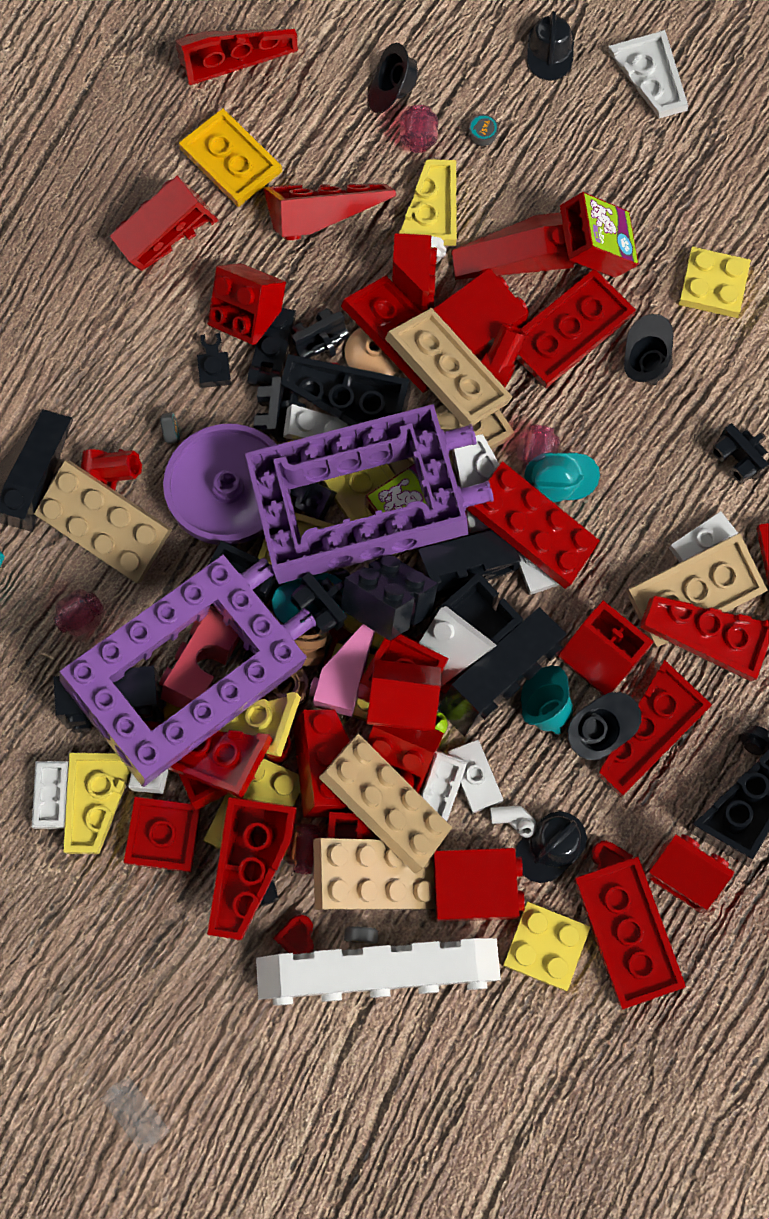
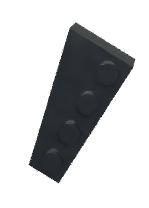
[437,607,567,737]
[690,750,769,867]

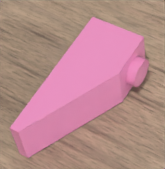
[309,624,375,717]

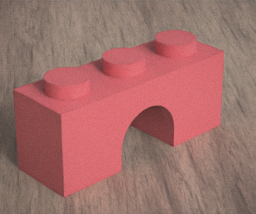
[159,608,240,709]

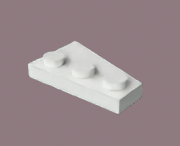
[608,30,688,118]
[452,434,499,534]
[419,606,497,689]

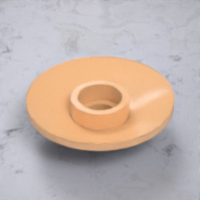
[344,328,400,376]

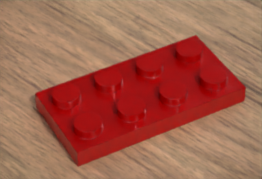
[516,270,636,388]
[341,275,430,393]
[466,461,600,589]
[574,857,686,1010]

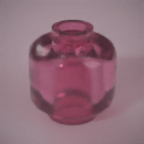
[399,105,438,153]
[516,424,560,469]
[54,589,104,637]
[283,823,328,874]

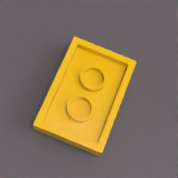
[179,108,282,207]

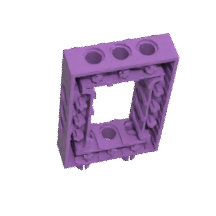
[245,404,494,584]
[60,555,316,787]

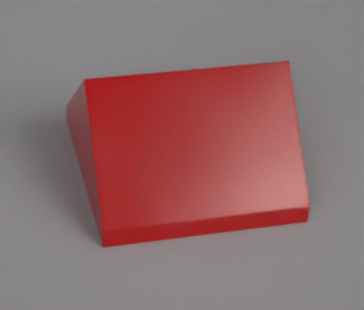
[367,659,441,732]

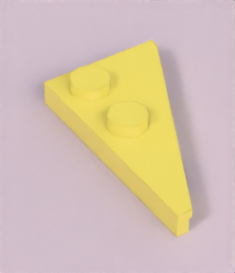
[219,692,301,757]

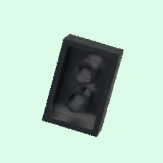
[53,666,164,733]

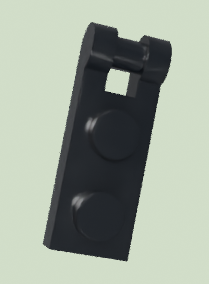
[247,308,296,385]

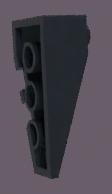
[0,410,73,532]

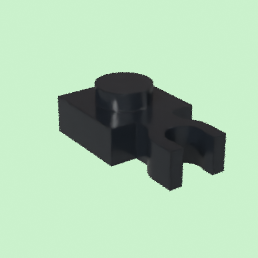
[197,333,231,388]
[290,482,337,521]

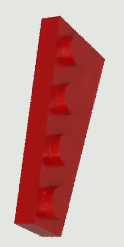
[639,596,769,681]
[597,660,712,797]
[144,721,273,799]

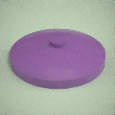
[163,424,291,545]

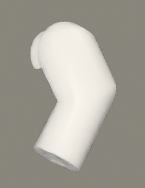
[490,805,537,838]

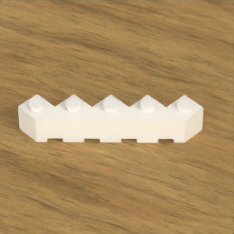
[256,938,501,1006]

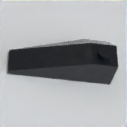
[281,354,411,426]

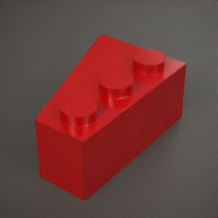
[110,176,219,271]
[293,710,354,818]

